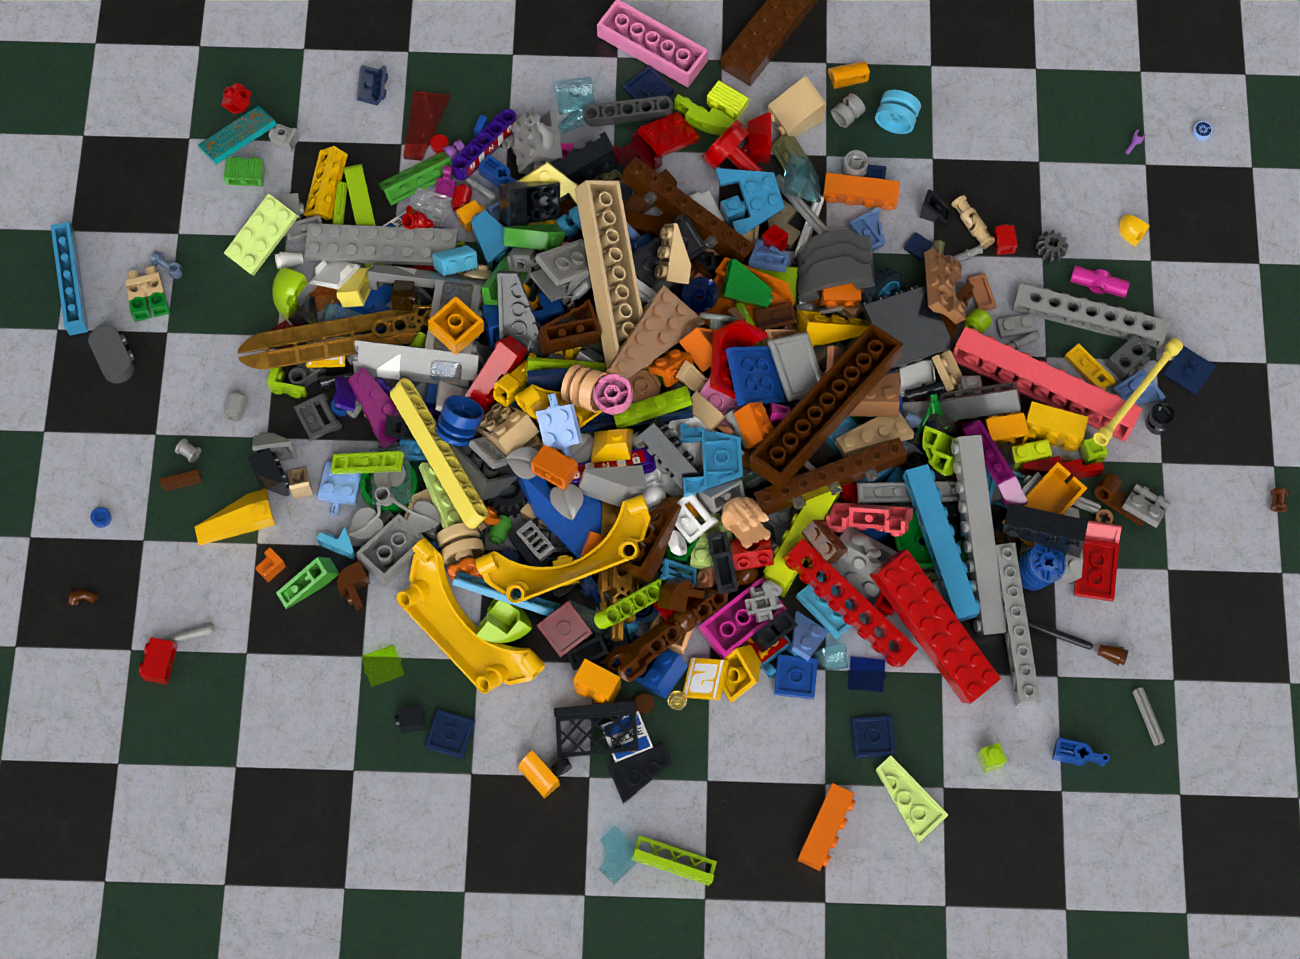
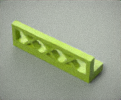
[631,835,717,886]

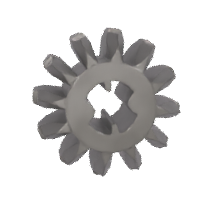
[1036,229,1069,262]

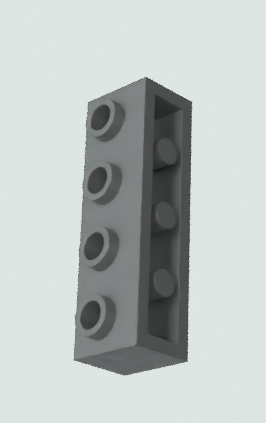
[939,381,1021,422]

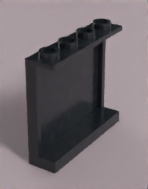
[857,285,954,373]

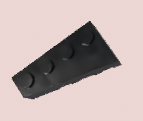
[1002,503,1089,558]

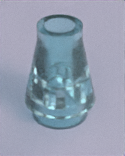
[558,110,586,135]

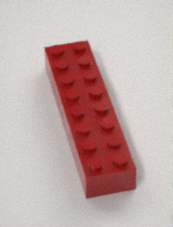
[869,550,1001,704]

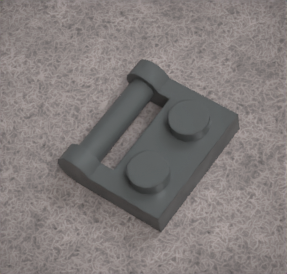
[294,393,342,441]

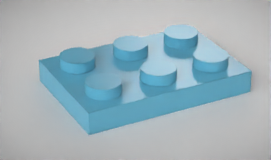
[796,574,865,640]

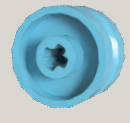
[875,89,921,134]

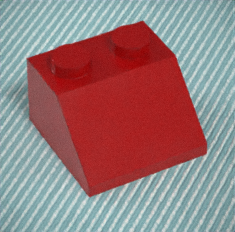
[744,112,771,163]

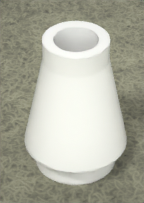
[275,252,303,269]

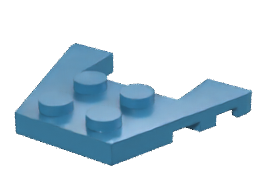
[715,168,785,236]
[680,424,743,497]

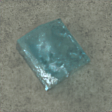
[784,154,821,203]

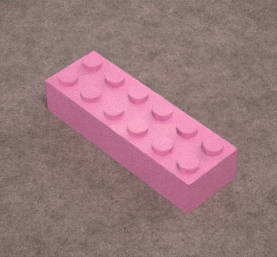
[597,0,708,88]

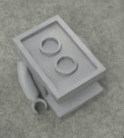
[502,107,562,175]
[529,239,592,310]
[829,527,897,598]

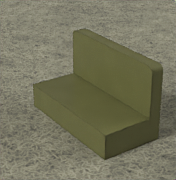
[771,135,812,176]

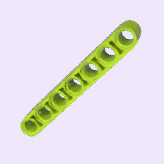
[343,164,385,270]
[594,562,698,629]

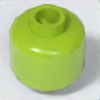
[963,308,992,334]

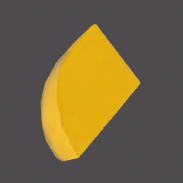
[1119,214,1150,247]

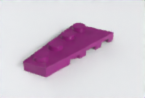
[347,367,403,451]

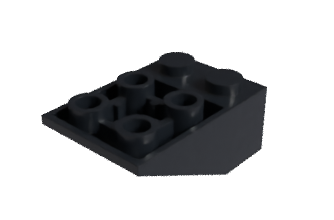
[499,182,560,226]

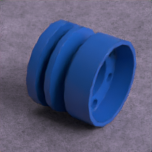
[435,395,484,446]
[1017,544,1066,591]

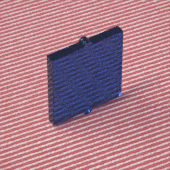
[847,656,886,693]

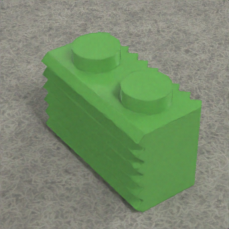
[224,156,265,186]

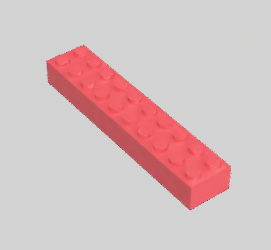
[953,327,1142,442]

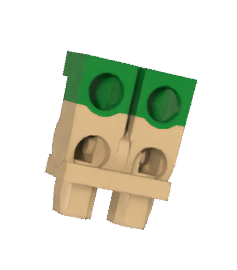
[125,266,171,322]

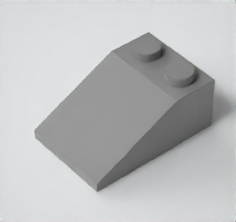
[577,465,647,507]
[356,514,425,587]

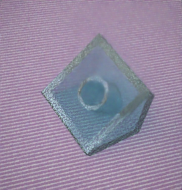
[554,77,595,115]

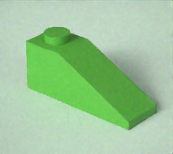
[502,224,565,250]
[276,557,340,609]

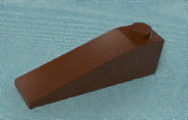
[616,499,682,583]

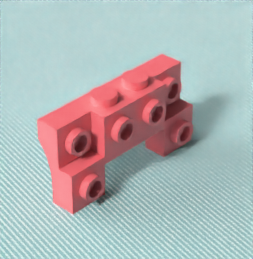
[826,502,913,536]

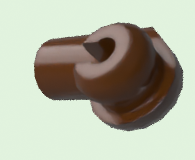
[67,589,99,606]

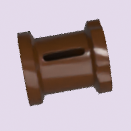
[1270,488,1289,512]

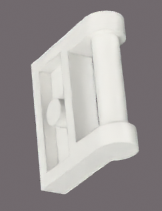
[675,494,718,544]

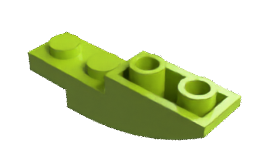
[674,94,740,136]

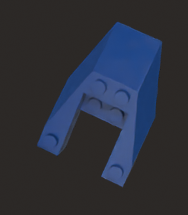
[517,433,602,559]

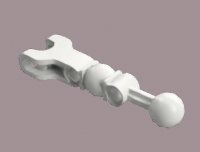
[632,431,687,556]

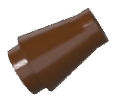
[1097,644,1129,666]

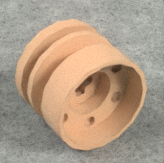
[561,364,609,413]

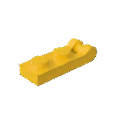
[1064,343,1116,391]

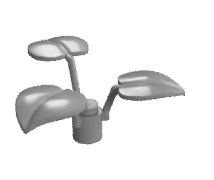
[505,433,593,520]
[348,465,441,540]

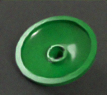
[895,511,954,568]

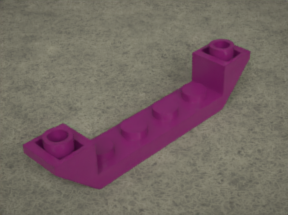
[957,419,1028,508]

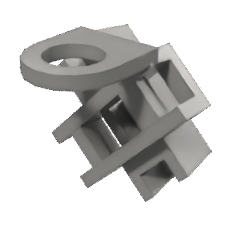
[745,580,783,622]

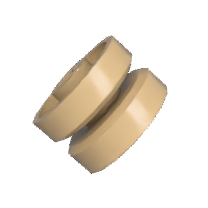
[436,523,485,565]

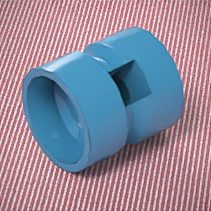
[556,205,582,239]

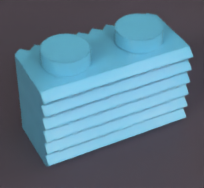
[433,245,478,276]

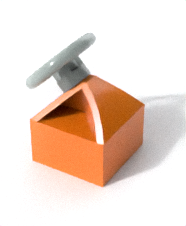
[679,313,738,373]

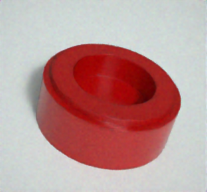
[430,134,449,154]

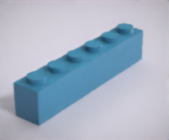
[50,222,88,335]

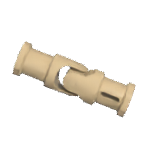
[952,195,995,249]

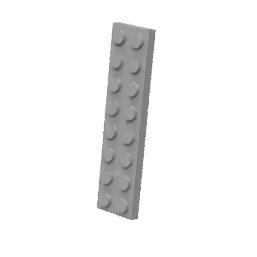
[304,223,458,266]

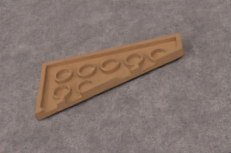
[606,285,706,379]

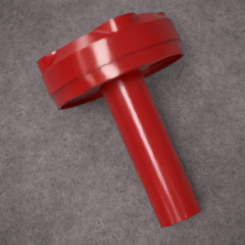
[701,120,765,172]

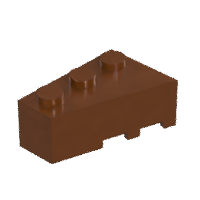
[537,299,602,355]

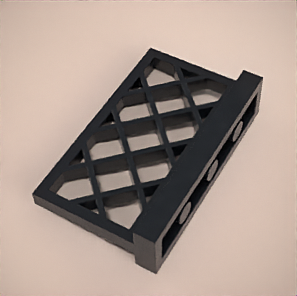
[508,517,579,601]
[554,701,639,758]

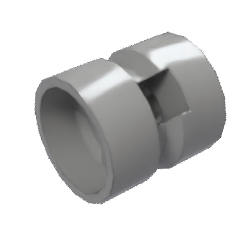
[831,93,865,128]
[843,150,869,177]

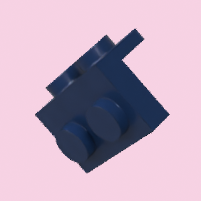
[357,65,388,106]

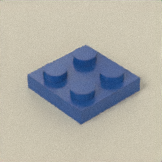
[774,654,818,700]

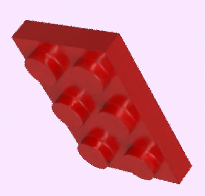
[637,112,701,158]
[1073,539,1119,602]

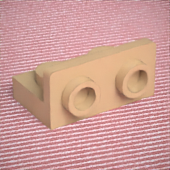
[931,350,963,392]

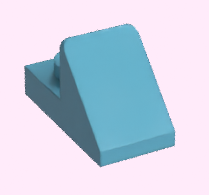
[316,527,356,560]

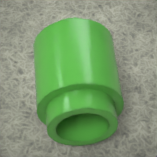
[487,515,513,545]

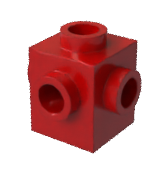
[221,83,252,115]

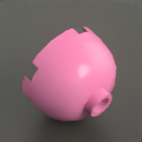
[593,374,633,415]

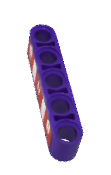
[452,109,517,181]
[570,447,656,486]

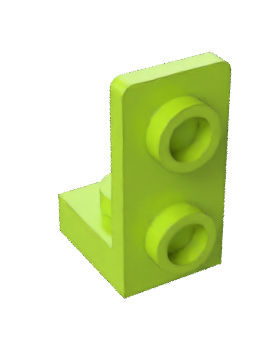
[267,367,307,398]

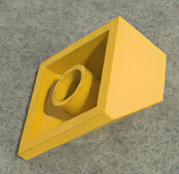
[591,429,634,463]
[722,645,761,703]

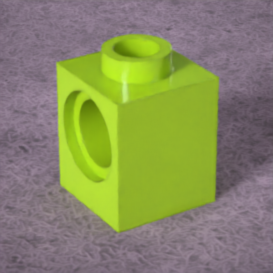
[1079,438,1108,465]

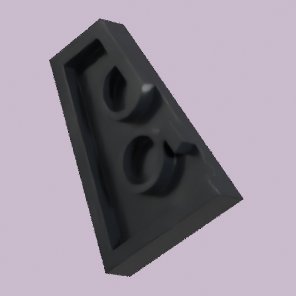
[608,743,672,805]

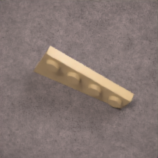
[835,411,914,457]

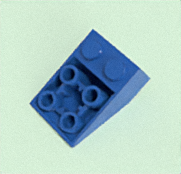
[613,634,688,699]

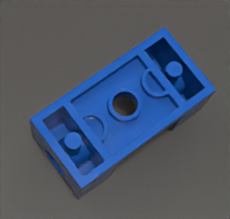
[482,293,564,353]

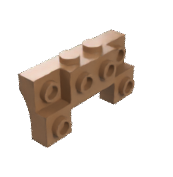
[924,247,966,325]

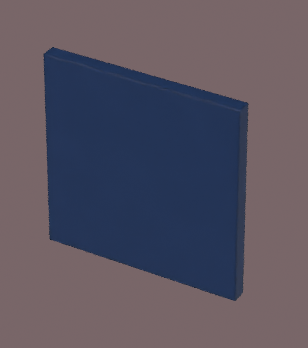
[1163,346,1215,395]

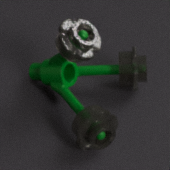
[908,394,960,447]

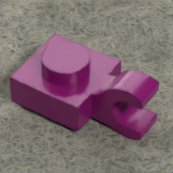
[435,165,457,199]

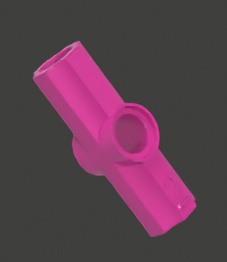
[1070,265,1130,298]

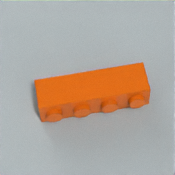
[823,172,900,210]
[797,783,856,871]

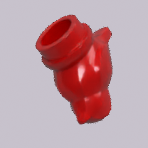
[402,206,434,229]

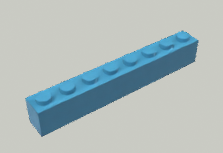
[903,464,981,622]

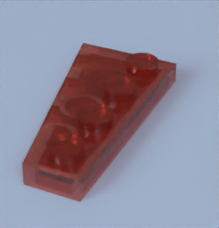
[404,91,450,161]

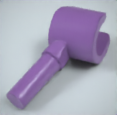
[1125,130,1146,154]

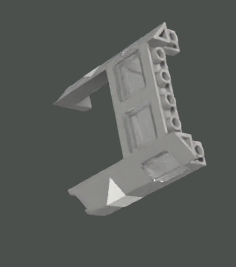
[353,264,487,388]

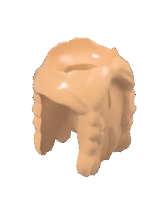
[721,496,771,548]

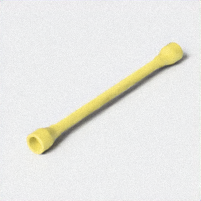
[1094,338,1183,446]

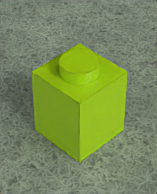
[977,742,1007,773]

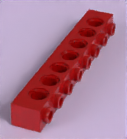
[782,538,918,668]

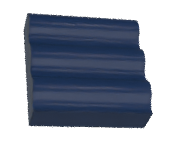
[904,232,933,260]

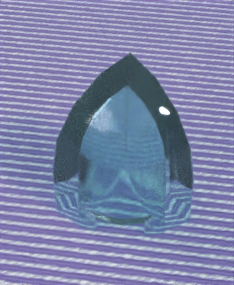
[813,643,849,670]

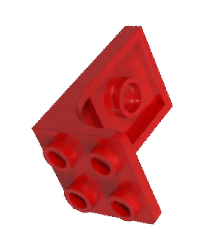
[710,319,767,400]

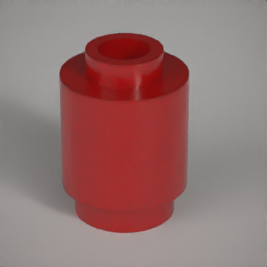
[451,184,473,212]

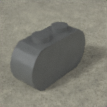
[88,326,135,383]

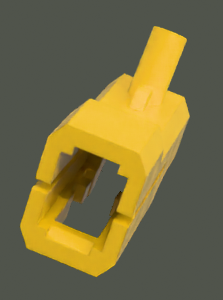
[493,353,536,407]

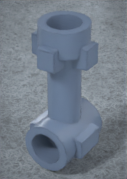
[150,251,183,279]
[902,412,923,445]

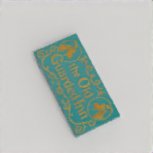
[198,106,277,165]

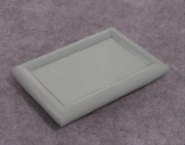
[767,332,823,402]

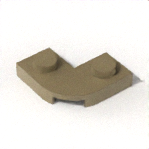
[768,199,802,249]

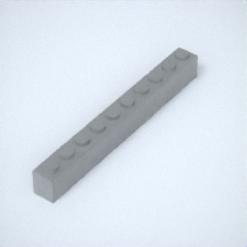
[951,435,1007,636]

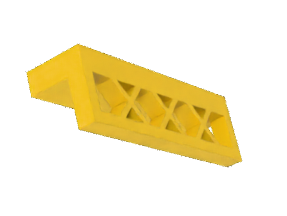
[304,146,348,221]

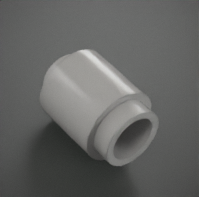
[224,392,247,422]

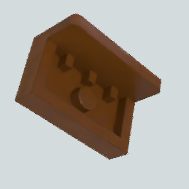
[755,302,797,331]

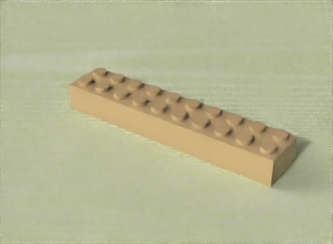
[575,180,652,374]

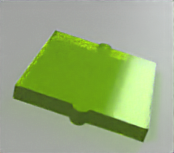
[361,645,405,687]

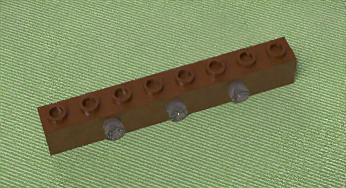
[621,157,755,264]
[753,437,907,515]

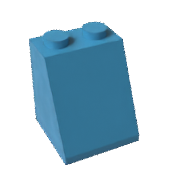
[471,210,517,271]

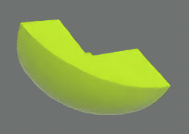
[272,268,307,321]
[922,426,955,476]
[476,599,532,643]

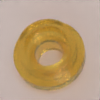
[667,691,687,710]

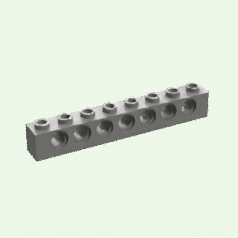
[1012,283,1168,348]
[996,543,1040,706]

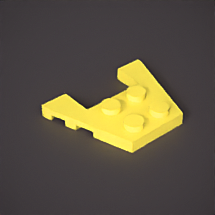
[517,162,579,225]

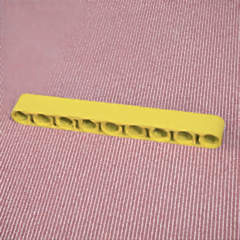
[390,378,488,529]

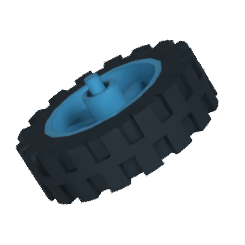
[860,267,906,307]

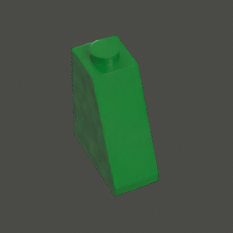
[720,259,773,309]

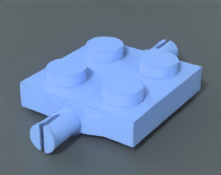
[536,393,583,457]
[317,452,362,516]

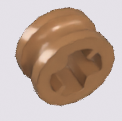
[1094,509,1114,524]

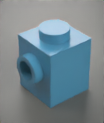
[720,195,747,226]

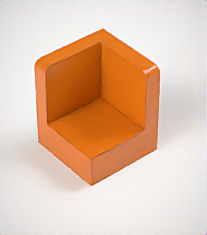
[255,548,286,582]

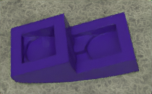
[334,375,356,412]

